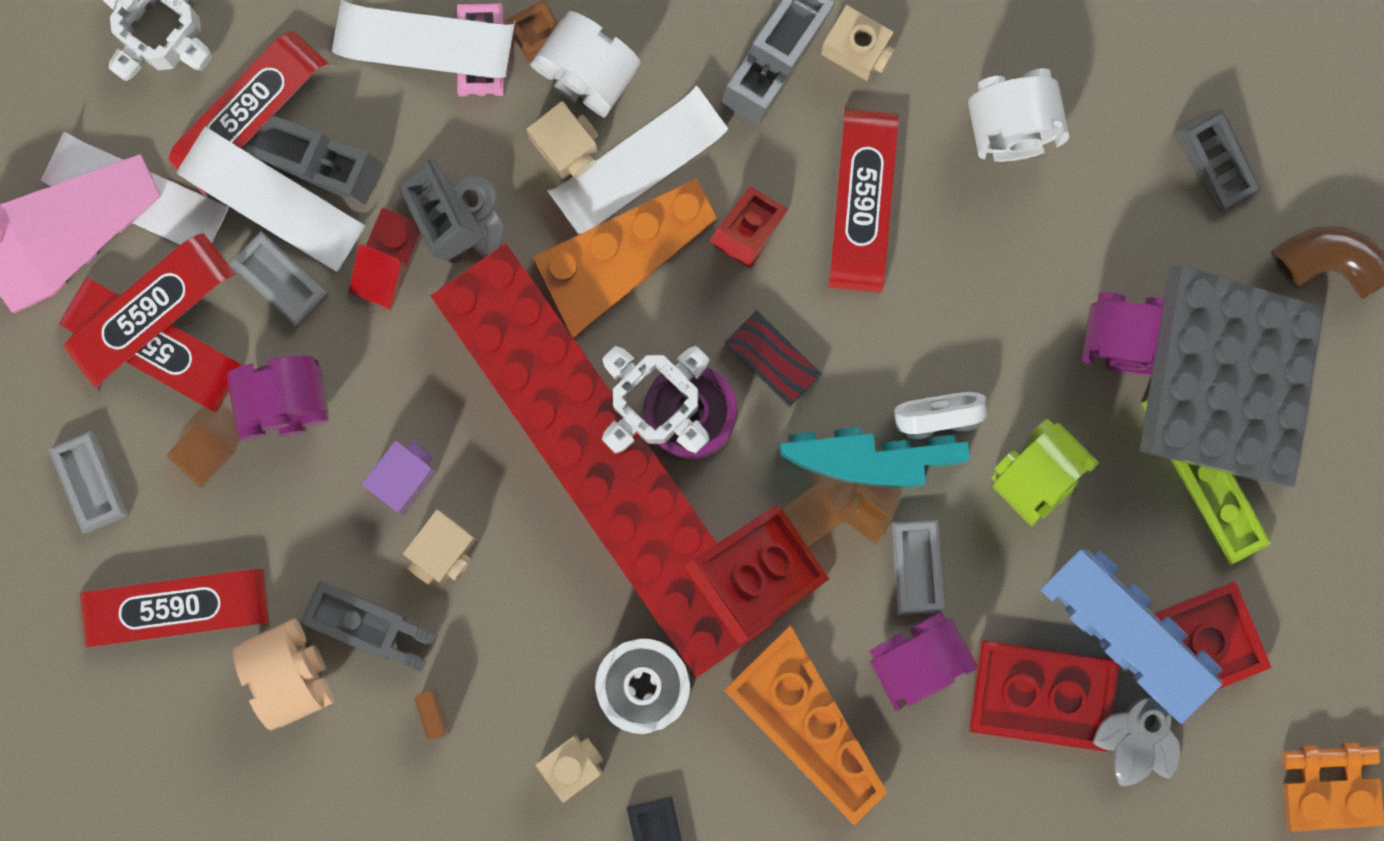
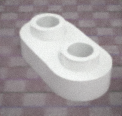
[894,392,988,439]

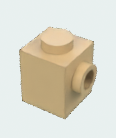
[821,5,895,82]
[526,101,599,181]
[403,510,478,585]
[535,734,604,803]

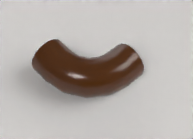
[1271,226,1384,299]

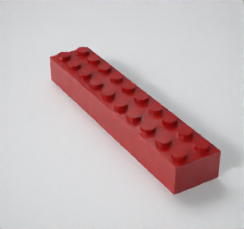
[430,243,774,678]

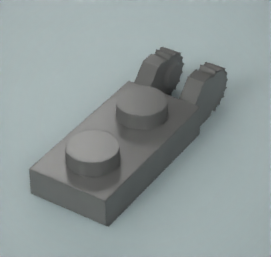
[301,581,438,671]

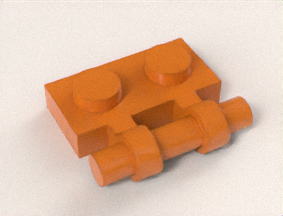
[1282,742,1384,831]

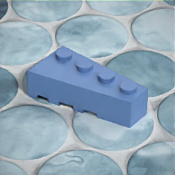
[1040,549,1223,725]

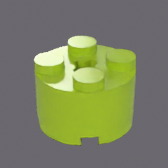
[991,418,1099,527]

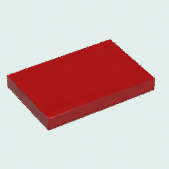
[684,504,830,645]
[968,640,1119,752]

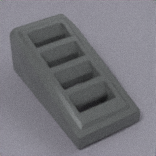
[1173,109,1261,212]
[399,159,483,263]

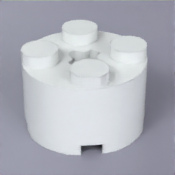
[530,11,641,118]
[968,68,1069,162]
[595,639,690,734]

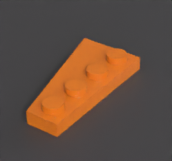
[533,178,717,340]
[724,625,887,826]

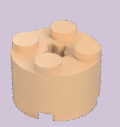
[232,618,334,730]

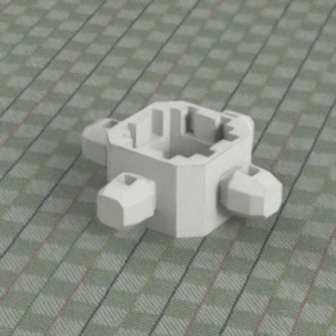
[103,0,213,81]
[602,346,709,453]

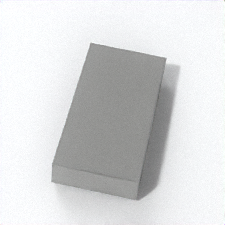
[230,231,329,328]
[48,431,129,534]
[891,519,945,615]

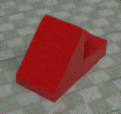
[710,186,789,268]
[348,207,422,310]

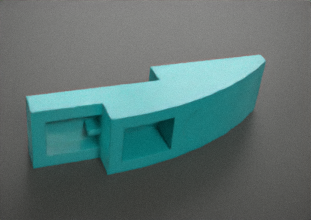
[779,427,970,488]

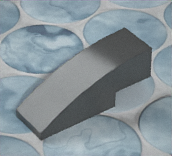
[720,0,835,127]
[241,116,384,206]

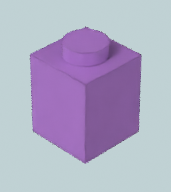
[361,440,437,515]

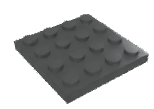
[1140,265,1324,487]

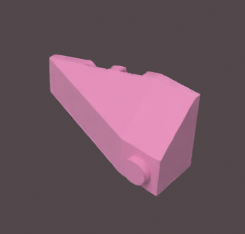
[0,154,161,314]

